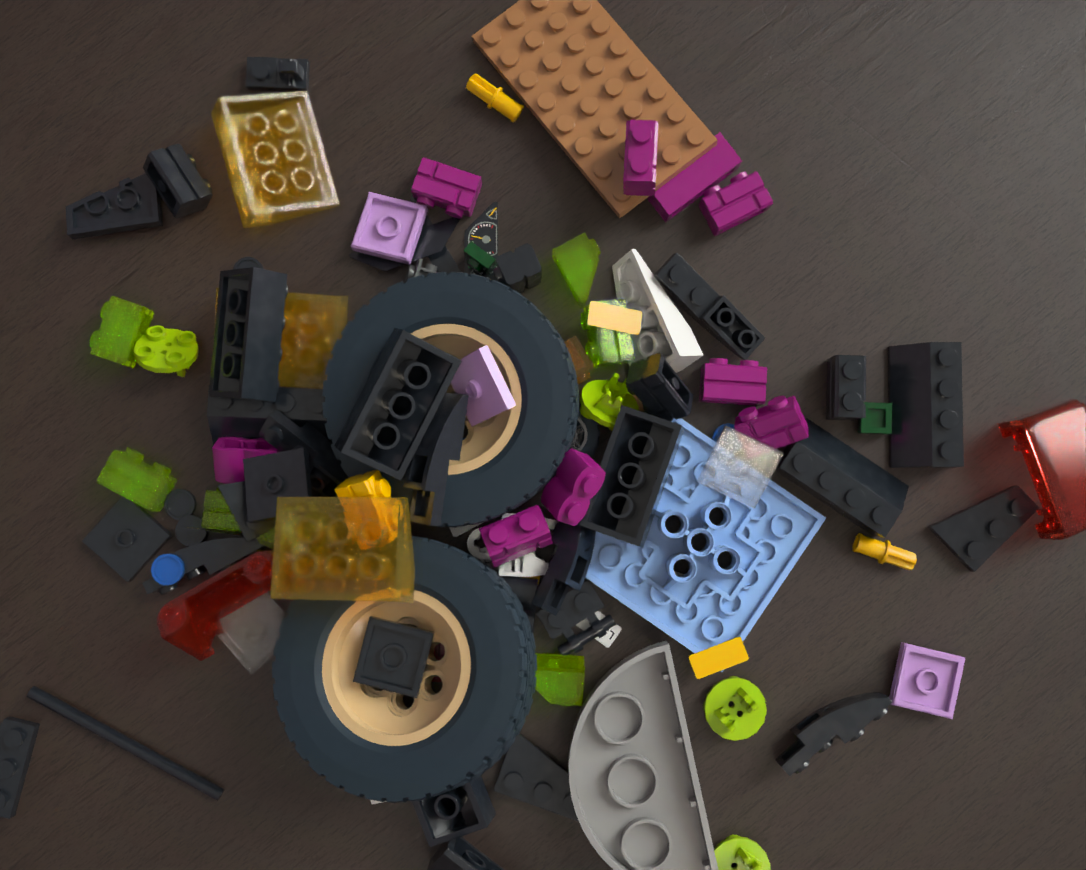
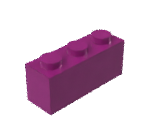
[647,132,742,223]

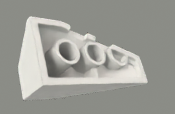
[612,249,703,373]

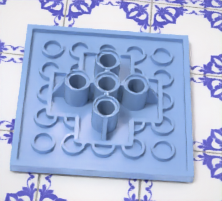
[585,418,826,672]

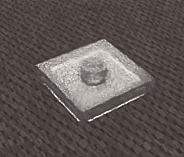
[698,425,783,509]
[211,586,287,675]

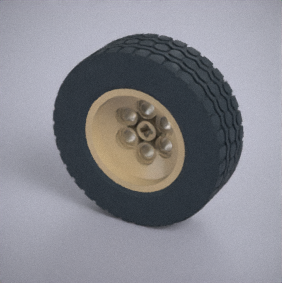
[322,272,579,527]
[272,536,537,803]

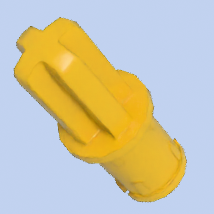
[466,74,524,123]
[852,533,917,570]

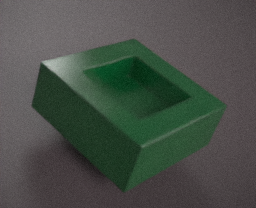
[464,241,497,275]
[858,402,892,435]

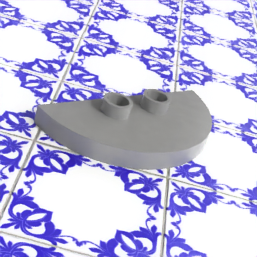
[568,641,718,870]

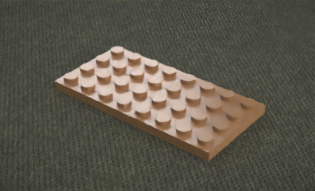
[472,0,718,219]

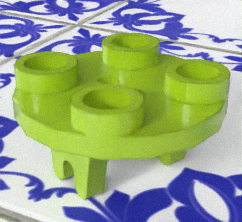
[133,325,199,377]
[579,373,639,431]
[703,676,767,741]
[714,835,771,870]

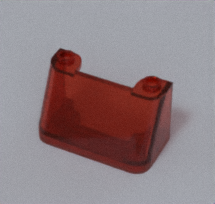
[998,399,1086,540]
[157,549,305,661]

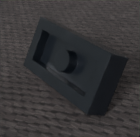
[246,57,310,92]

